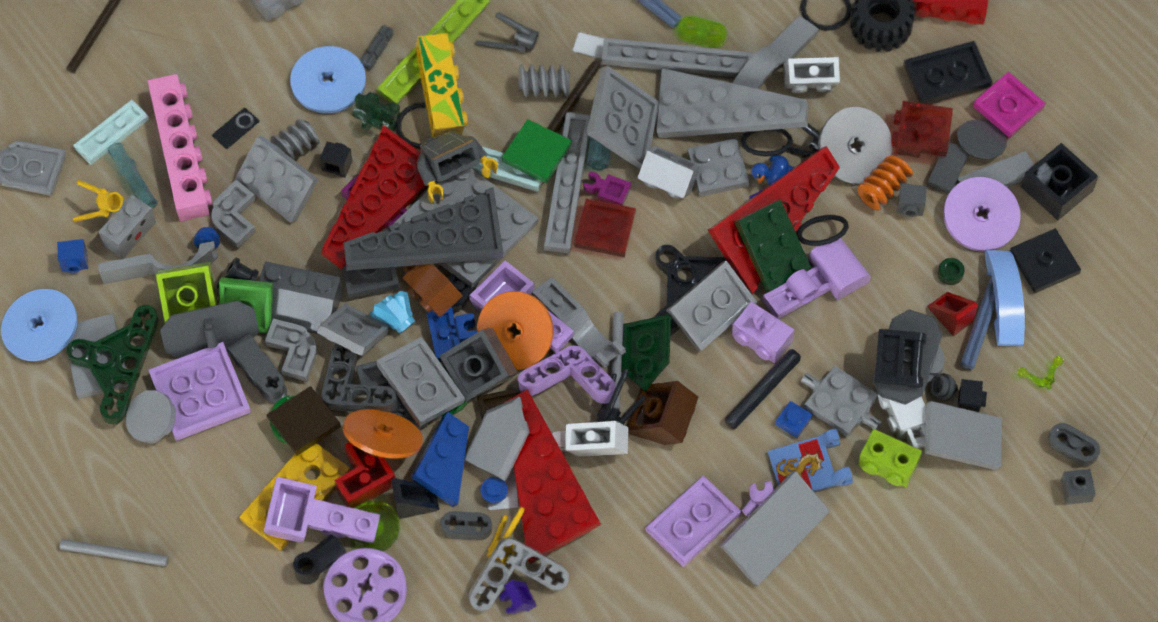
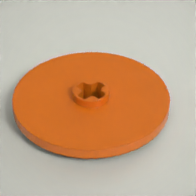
[477,291,554,370]
[343,409,423,458]

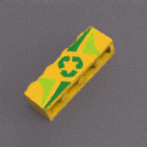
[415,33,468,138]

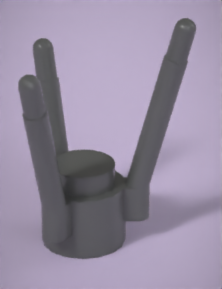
[475,12,539,53]

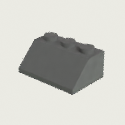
[259,261,343,335]

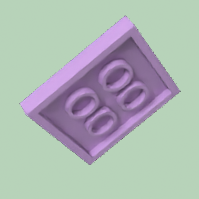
[149,342,251,441]

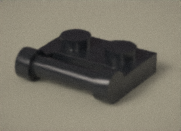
[874,329,927,388]

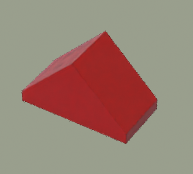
[928,292,978,336]

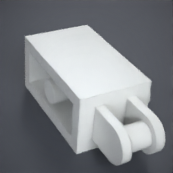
[878,394,926,449]
[552,421,628,457]

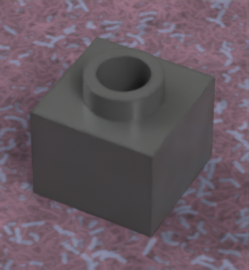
[897,183,927,217]
[1061,469,1096,505]

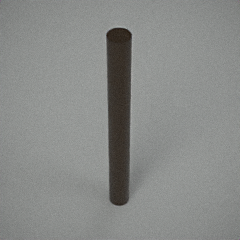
[67,0,121,73]
[547,61,601,133]

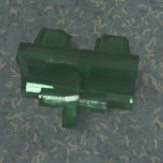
[352,92,400,132]

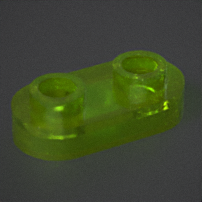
[678,16,727,48]

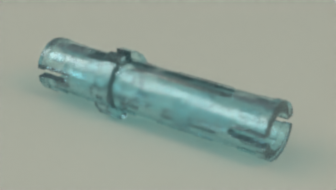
[108,142,158,209]

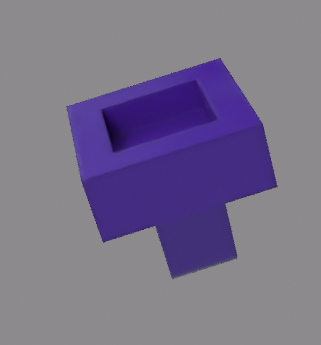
[499,580,537,614]

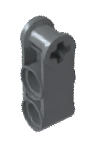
[226,333,287,404]

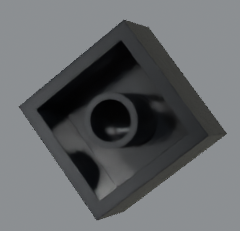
[1021,143,1098,221]

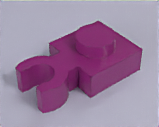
[583,172,632,208]

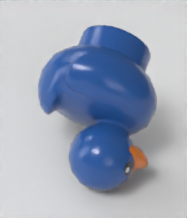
[751,155,794,185]

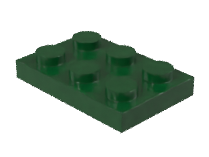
[734,199,812,292]

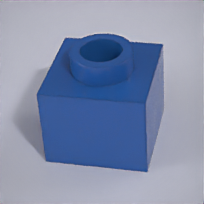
[57,239,88,273]

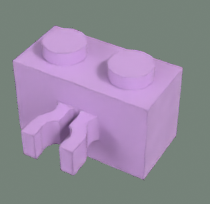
[732,302,794,364]

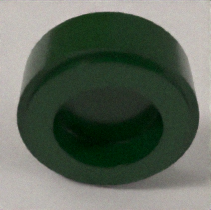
[938,258,965,285]

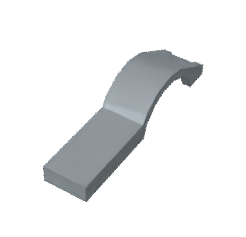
[732,15,819,89]
[98,241,218,284]
[532,277,626,367]

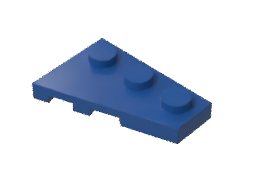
[410,412,469,507]

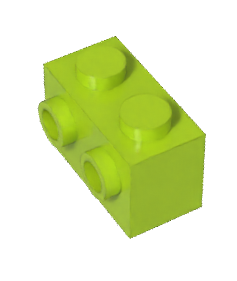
[858,429,922,488]

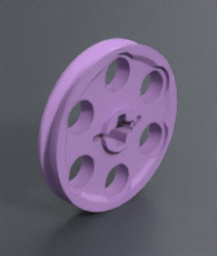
[324,548,407,622]

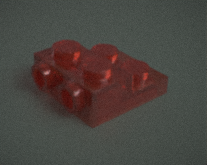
[891,101,953,158]

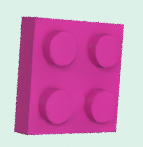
[973,72,1045,138]

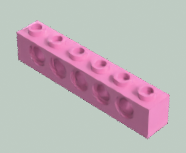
[148,74,212,222]

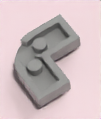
[211,180,256,248]
[265,318,317,381]

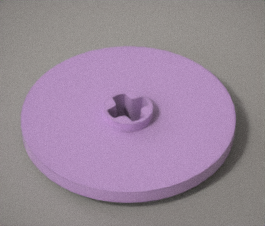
[943,177,1020,252]

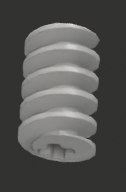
[519,65,569,97]
[270,119,320,160]

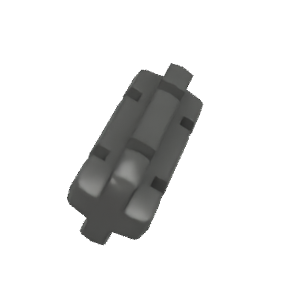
[360,25,393,69]

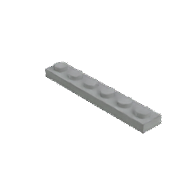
[601,38,753,78]
[544,112,590,254]

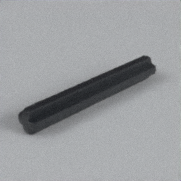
[725,349,801,429]

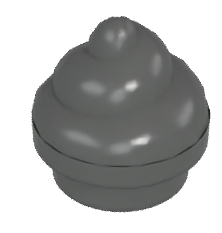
[930,373,958,400]

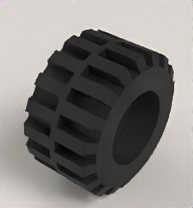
[850,0,915,52]

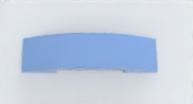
[984,250,1025,346]

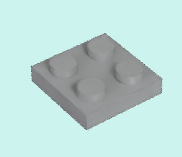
[687,138,749,197]
[317,304,390,356]

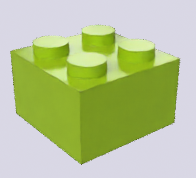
[156,262,218,322]

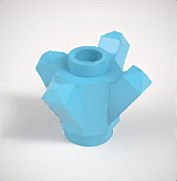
[369,291,416,334]

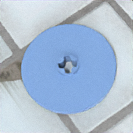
[290,46,366,114]
[1,289,78,361]

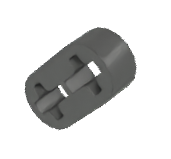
[441,511,492,540]

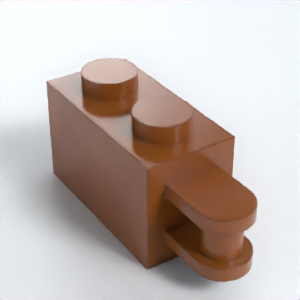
[402,264,463,317]

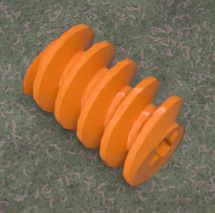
[857,155,913,211]

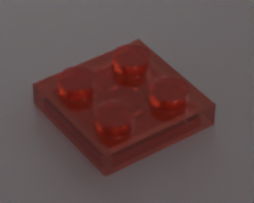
[574,198,636,257]

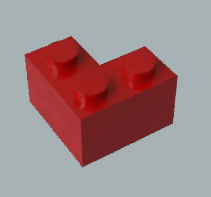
[335,442,395,509]

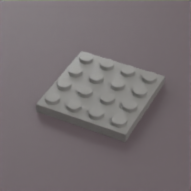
[393,168,539,288]

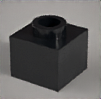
[319,141,353,178]
[957,379,987,413]

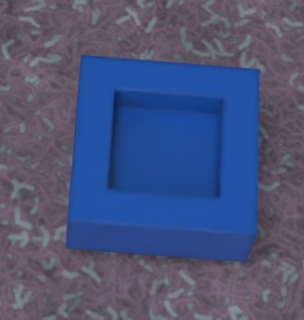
[775,401,813,439]

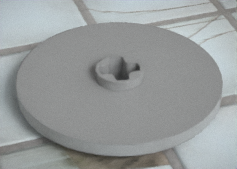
[819,107,892,184]

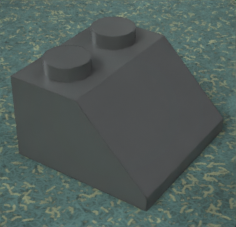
[440,328,518,402]

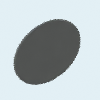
[957,120,1007,159]

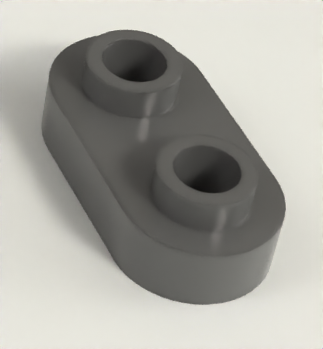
[1048,423,1100,466]

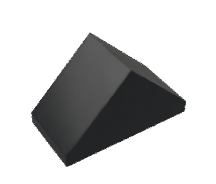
[391,478,439,519]

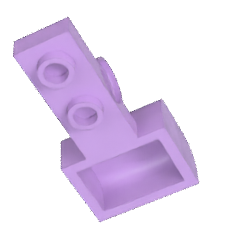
[762,238,871,319]
[470,260,574,353]
[264,477,380,543]

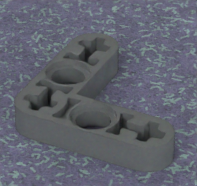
[322,343,399,412]

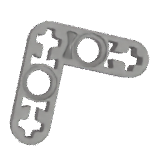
[469,537,569,611]

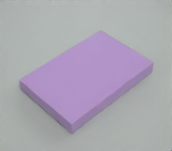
[645,475,741,567]

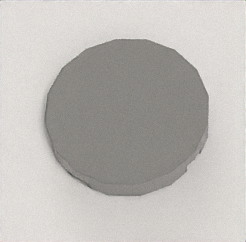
[126,390,176,444]

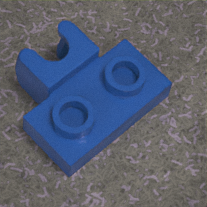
[426,307,477,362]

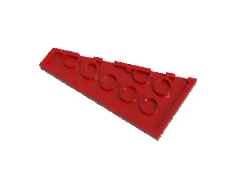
[321,125,428,269]
[708,146,840,294]
[504,389,602,564]

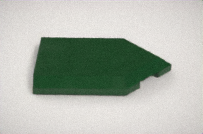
[621,314,671,391]

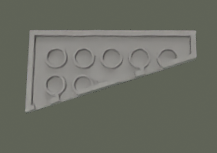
[657,68,809,138]

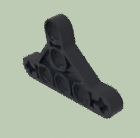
[655,244,729,335]

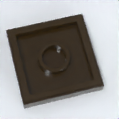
[267,386,341,456]

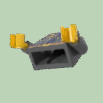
[417,131,498,204]

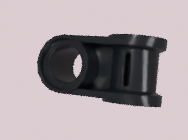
[217,257,259,290]

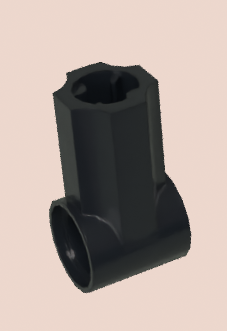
[293,534,346,585]

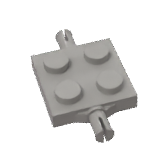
[801,366,882,437]

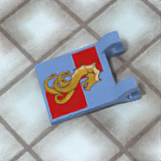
[768,429,853,492]

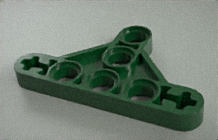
[66,305,159,424]

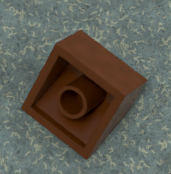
[626,381,699,445]

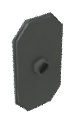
[160,300,259,358]
[872,309,943,405]

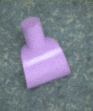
[742,481,774,516]

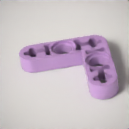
[518,346,616,404]

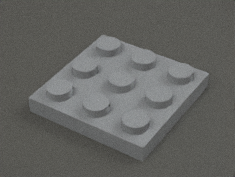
[586,66,659,169]

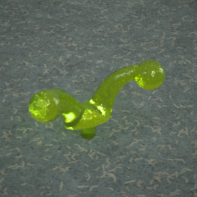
[1017,356,1063,390]

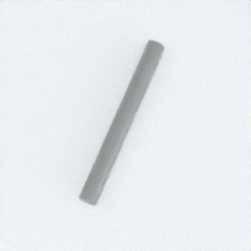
[611,312,624,411]
[60,539,169,566]

